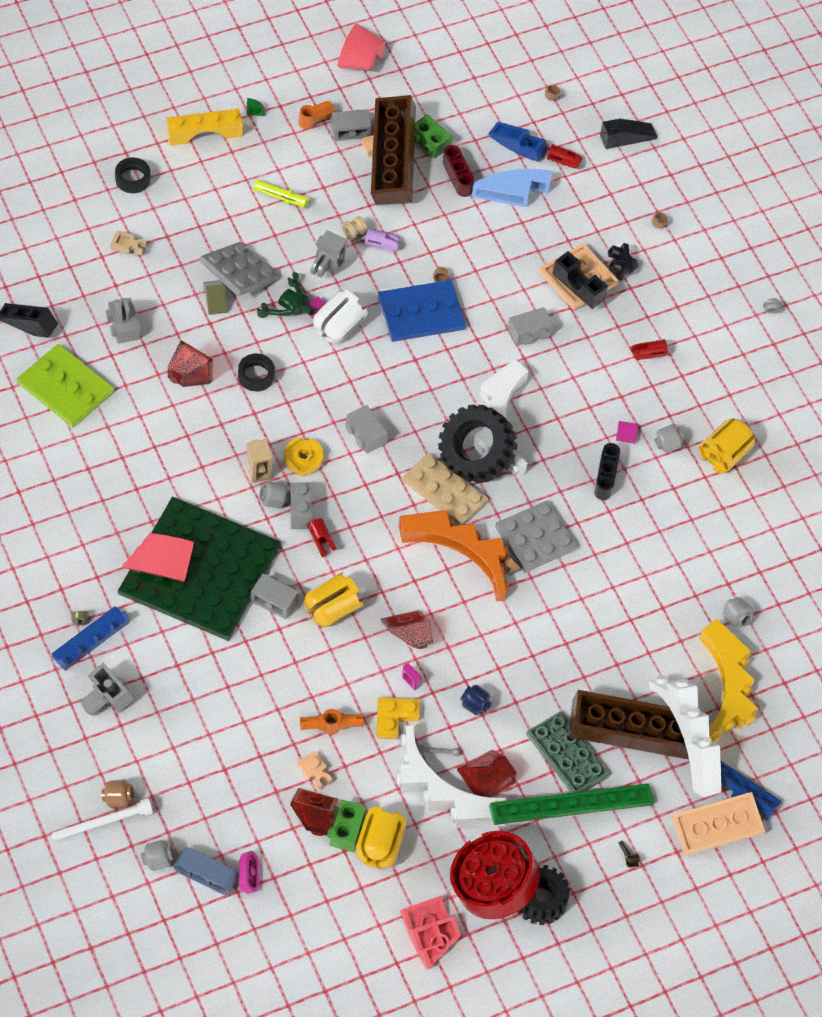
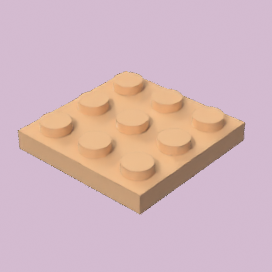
[539,243,619,310]

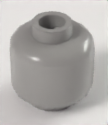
[654,425,685,453]
[259,481,290,509]
[723,597,753,627]
[141,840,174,871]

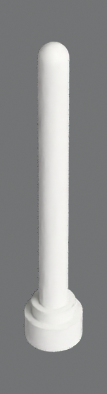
[51,798,153,840]

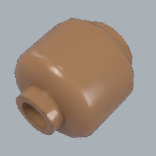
[101,779,134,808]

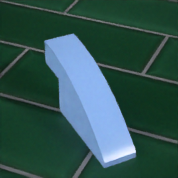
[472,169,552,207]

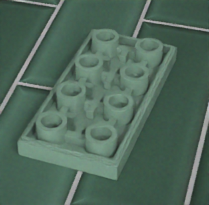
[526,711,609,793]

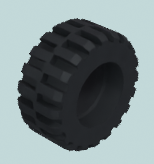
[438,404,517,483]

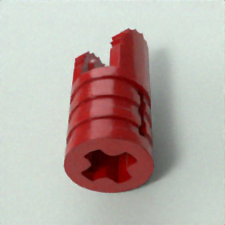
[547,144,583,169]
[630,339,668,360]
[307,518,337,557]

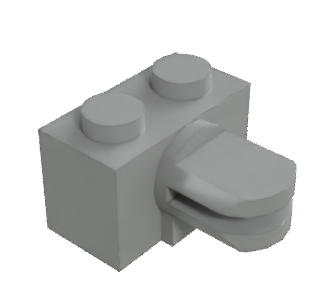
[310,230,347,278]
[105,297,140,344]
[81,662,135,716]

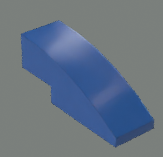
[488,122,548,162]

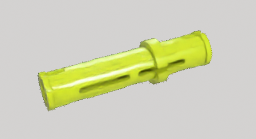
[253,179,309,209]

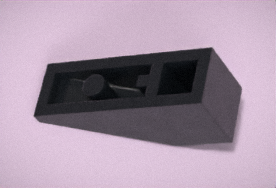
[600,118,657,149]
[0,303,58,338]

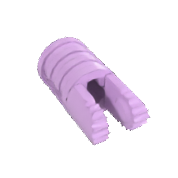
[365,228,401,250]

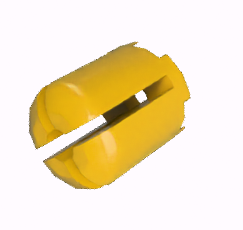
[699,418,755,473]
[304,572,363,627]
[355,807,407,869]

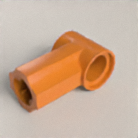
[298,101,335,129]

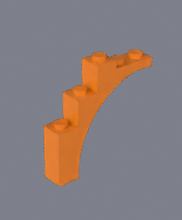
[398,510,509,601]

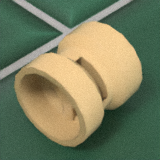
[342,216,368,240]

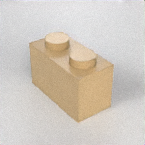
[246,439,272,483]

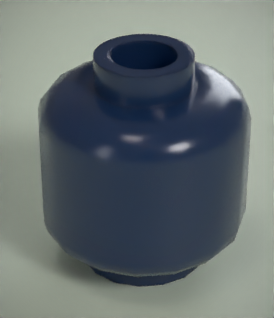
[460,684,492,715]

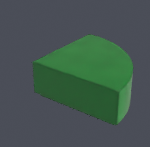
[247,98,265,116]

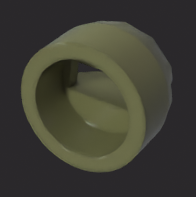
[71,612,88,626]

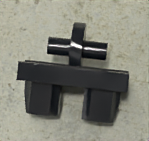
[608,243,638,281]

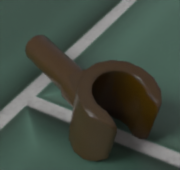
[618,841,640,868]

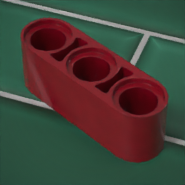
[443,145,474,197]

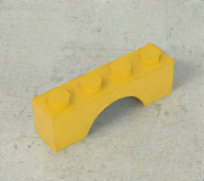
[166,108,243,146]

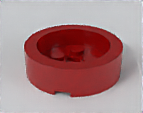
[450,831,540,919]

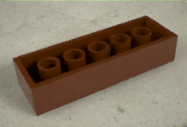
[371,95,416,205]
[569,690,689,760]

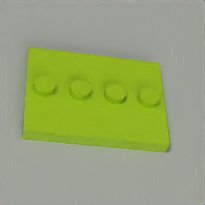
[16,344,114,428]

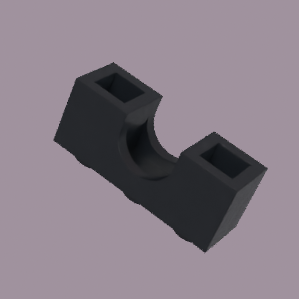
[552,251,608,309]

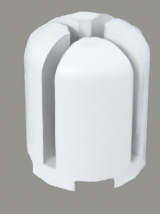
[313,289,368,344]

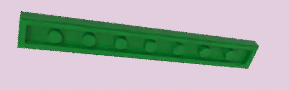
[489,784,654,825]

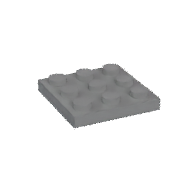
[199,242,278,296]
[495,500,577,573]

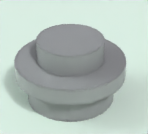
[763,298,782,314]

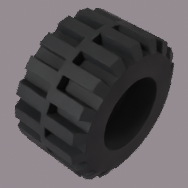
[518,865,570,925]

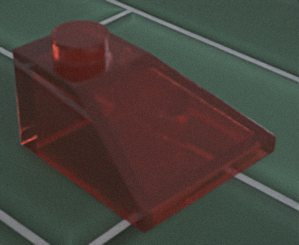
[167,340,213,387]
[381,610,434,649]
[457,750,517,797]
[290,788,339,836]

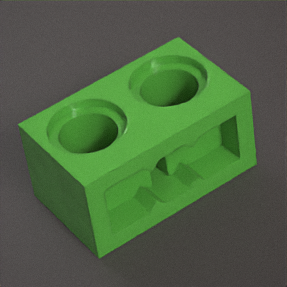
[415,114,452,158]
[327,800,366,852]

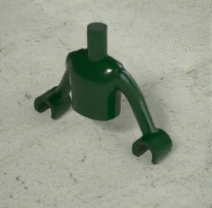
[256,272,314,318]

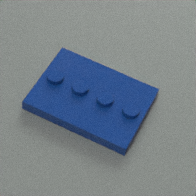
[378,280,466,342]

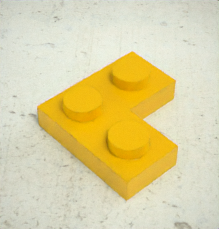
[377,697,420,739]

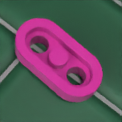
[239,851,260,894]

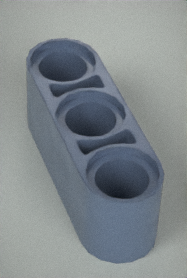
[173,847,239,895]

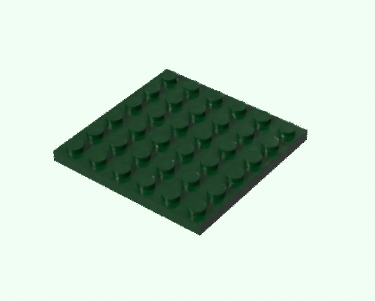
[118,496,281,641]

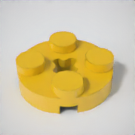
[284,437,323,477]

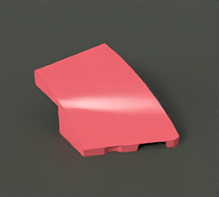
[337,24,386,70]
[122,533,194,582]
[400,896,461,969]

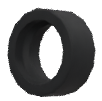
[115,157,151,194]
[238,353,275,392]

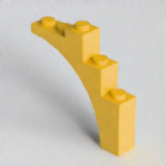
[699,618,758,743]

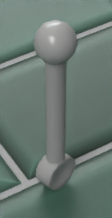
[417,745,461,756]

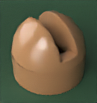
[545,85,560,101]
[652,212,668,228]
[433,267,449,282]
[503,556,521,574]

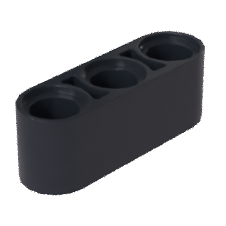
[594,443,620,500]

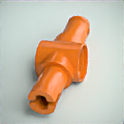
[300,709,363,735]

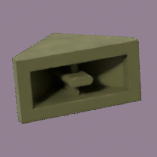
[203,280,228,315]

